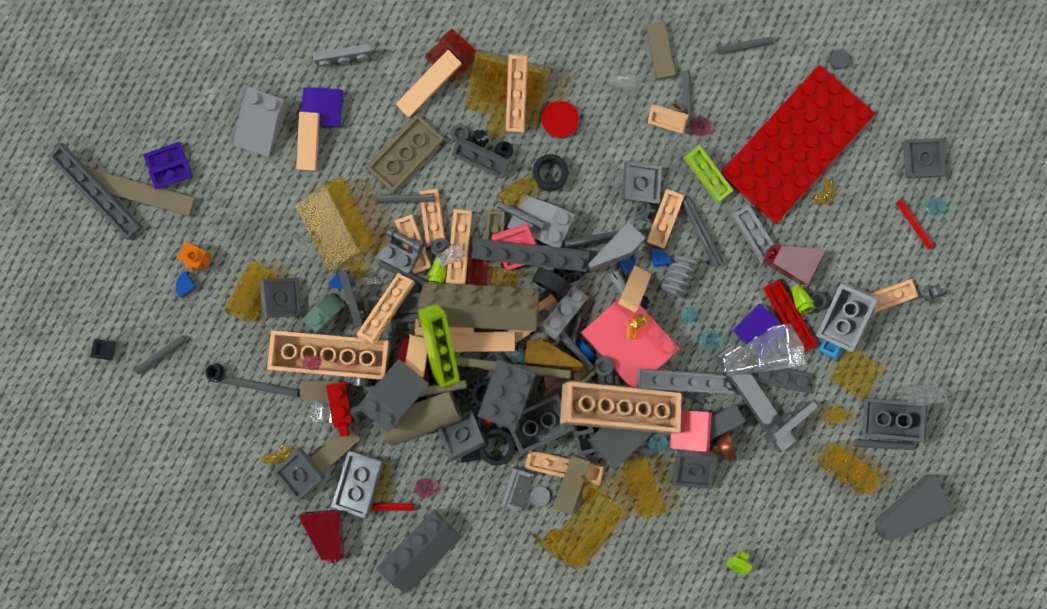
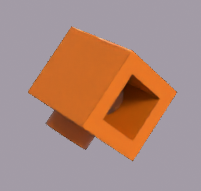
[177,242,212,272]

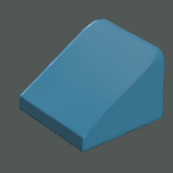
[818,340,845,362]

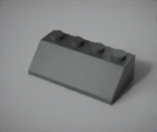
[376,509,461,593]

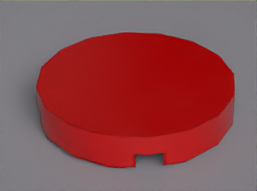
[541,100,579,139]

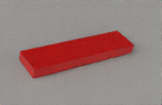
[762,279,818,355]

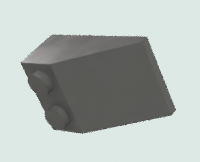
[357,359,429,433]
[509,394,574,455]
[862,398,928,443]

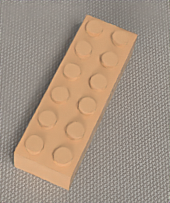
[267,330,391,379]
[560,382,681,434]

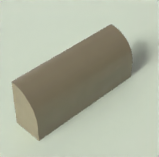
[380,391,463,446]

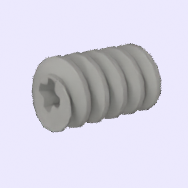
[661,256,698,299]

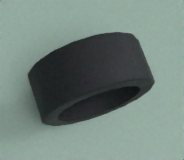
[532,154,569,192]
[532,267,571,297]
[479,428,515,466]

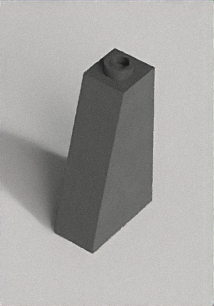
[874,474,953,541]

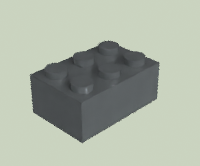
[478,360,537,430]

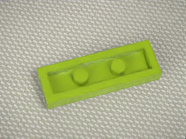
[683,145,733,203]

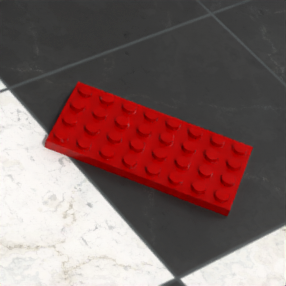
[720,64,876,224]

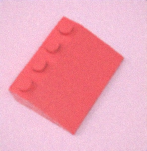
[581,298,680,388]

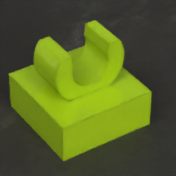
[726,551,752,575]

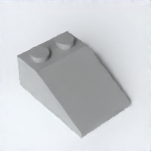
[233,87,289,158]
[507,194,575,248]
[587,222,645,273]
[816,282,881,353]

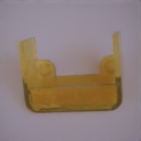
[532,474,625,570]

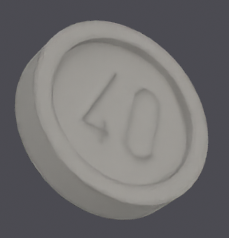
[531,486,550,506]

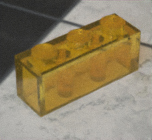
[224,260,276,323]
[816,441,883,496]
[620,455,666,520]

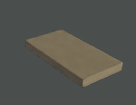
[365,114,445,194]

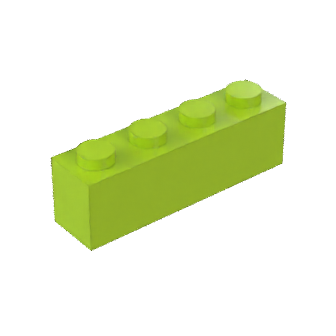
[418,304,460,388]

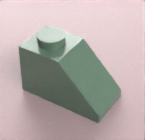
[302,293,346,334]

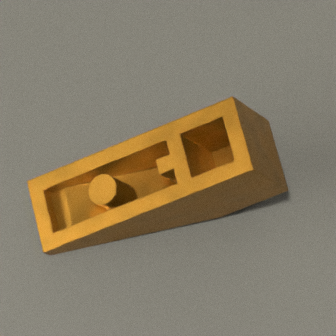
[524,338,585,372]

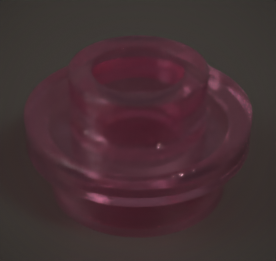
[691,117,711,136]
[301,355,322,370]
[415,478,435,498]

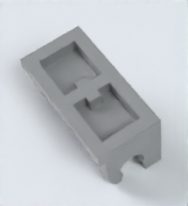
[501,467,534,512]

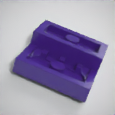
[301,87,344,128]
[143,141,193,190]
[732,304,788,359]

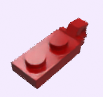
[326,382,353,437]

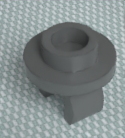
[636,203,657,223]
[431,238,450,257]
[922,285,944,304]

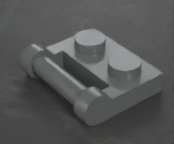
[377,227,425,274]

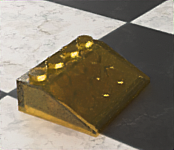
[464,49,552,127]
[294,176,380,272]

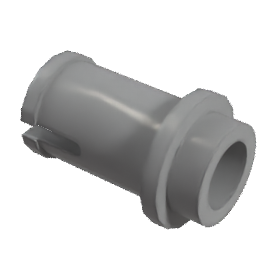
[608,270,626,295]

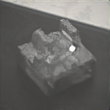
[310,403,332,423]

